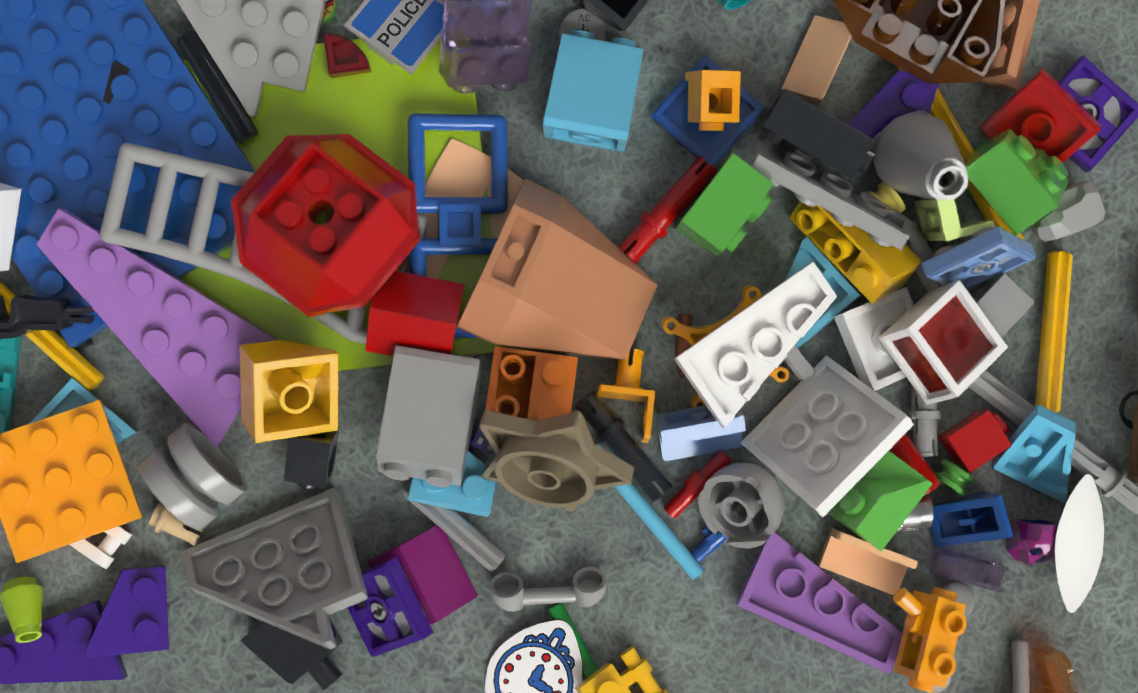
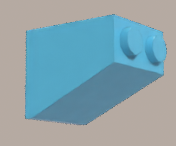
[543,30,644,152]

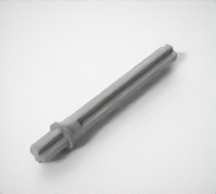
[968,370,1138,514]

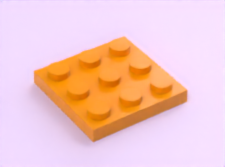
[0,400,144,563]

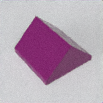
[367,525,478,625]

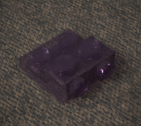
[439,0,532,93]

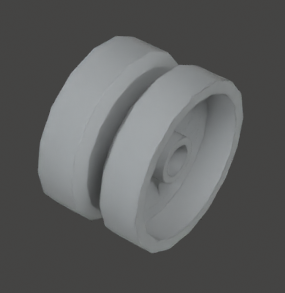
[138,422,248,531]

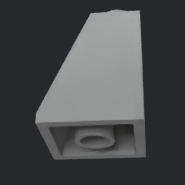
[376,346,480,487]

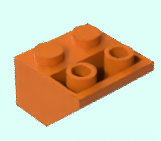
[485,346,578,421]

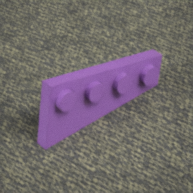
[736,532,903,674]

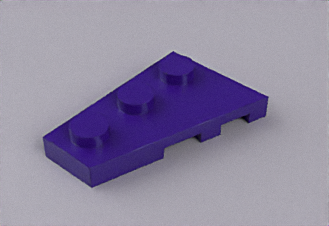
[0,600,128,684]

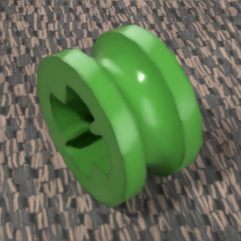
[934,459,975,497]

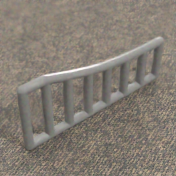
[100,143,428,344]

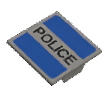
[344,0,460,75]

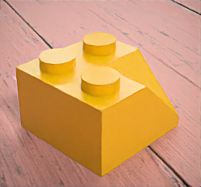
[239,340,338,443]

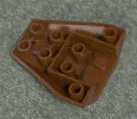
[833,0,1005,83]

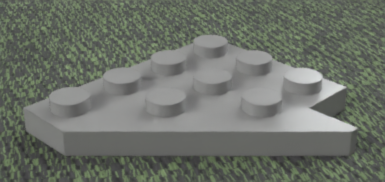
[176,0,326,117]

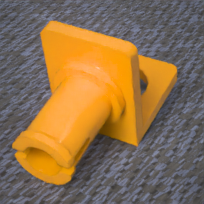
[597,349,655,443]

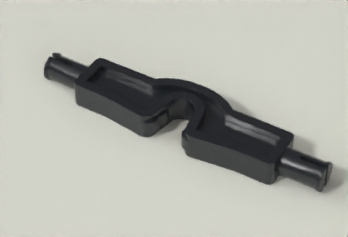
[0,295,95,339]

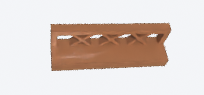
[981,0,1040,91]

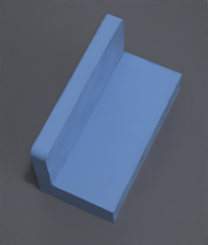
[655,405,746,461]

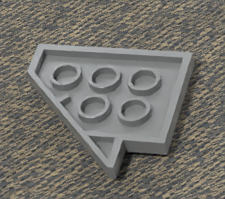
[182,488,368,649]

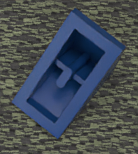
[930,490,1013,547]

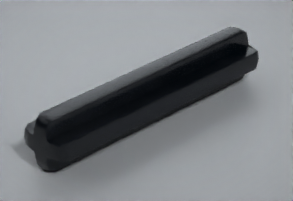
[177,31,258,144]

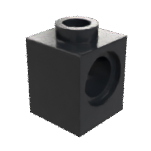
[284,426,340,489]

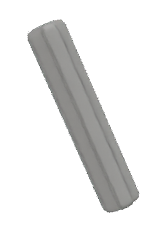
[402,482,505,571]

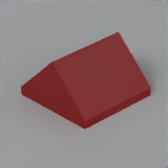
[365,271,465,356]

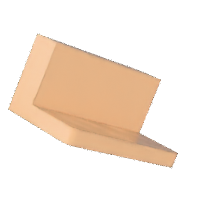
[817,527,918,595]

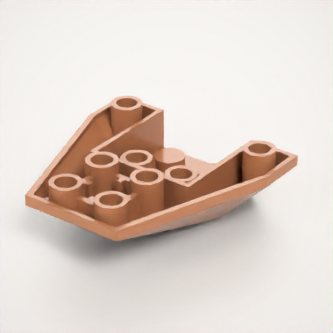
[457,179,658,360]

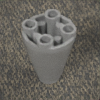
[871,110,968,200]

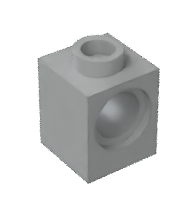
[965,273,1035,338]

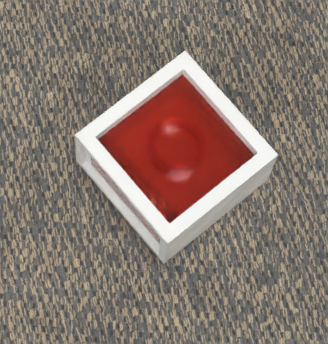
[878,280,1008,405]

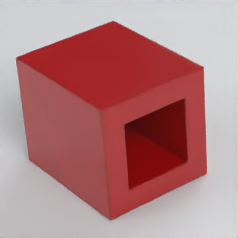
[937,410,1012,473]

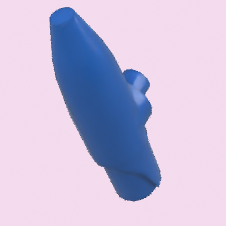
[691,526,728,563]

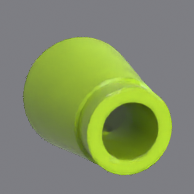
[0,576,43,643]

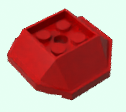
[231,134,420,318]

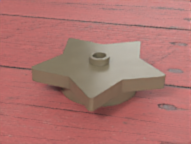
[479,410,634,512]

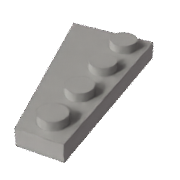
[752,131,912,250]

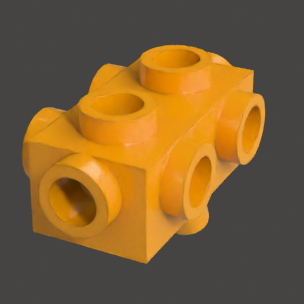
[893,587,967,693]

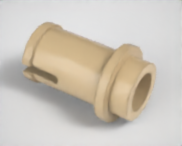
[149,502,204,546]

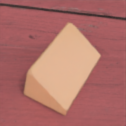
[781,15,852,106]

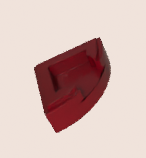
[323,34,372,78]

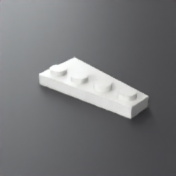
[674,262,837,428]

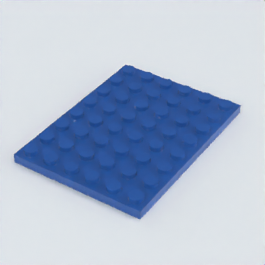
[0,0,256,347]

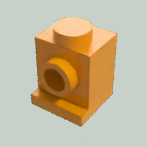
[685,70,741,131]

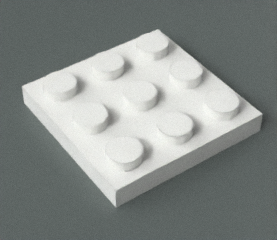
[741,355,914,517]

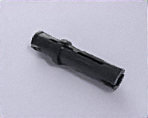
[574,390,673,502]

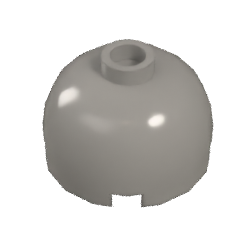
[698,462,785,549]

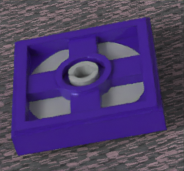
[1058,55,1138,172]
[347,557,434,657]

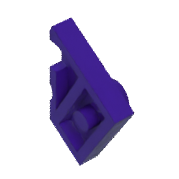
[848,70,939,149]
[85,565,169,658]

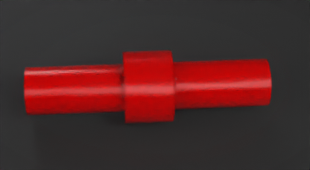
[663,449,733,519]

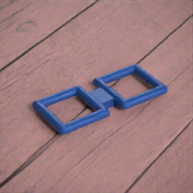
[408,113,508,338]

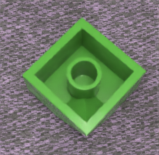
[965,129,1069,235]
[675,153,774,256]
[827,450,932,552]

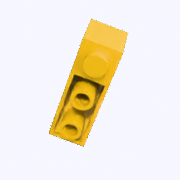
[789,201,922,304]

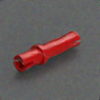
[617,156,718,264]

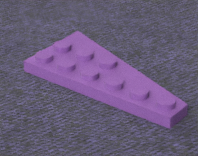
[36,208,281,448]

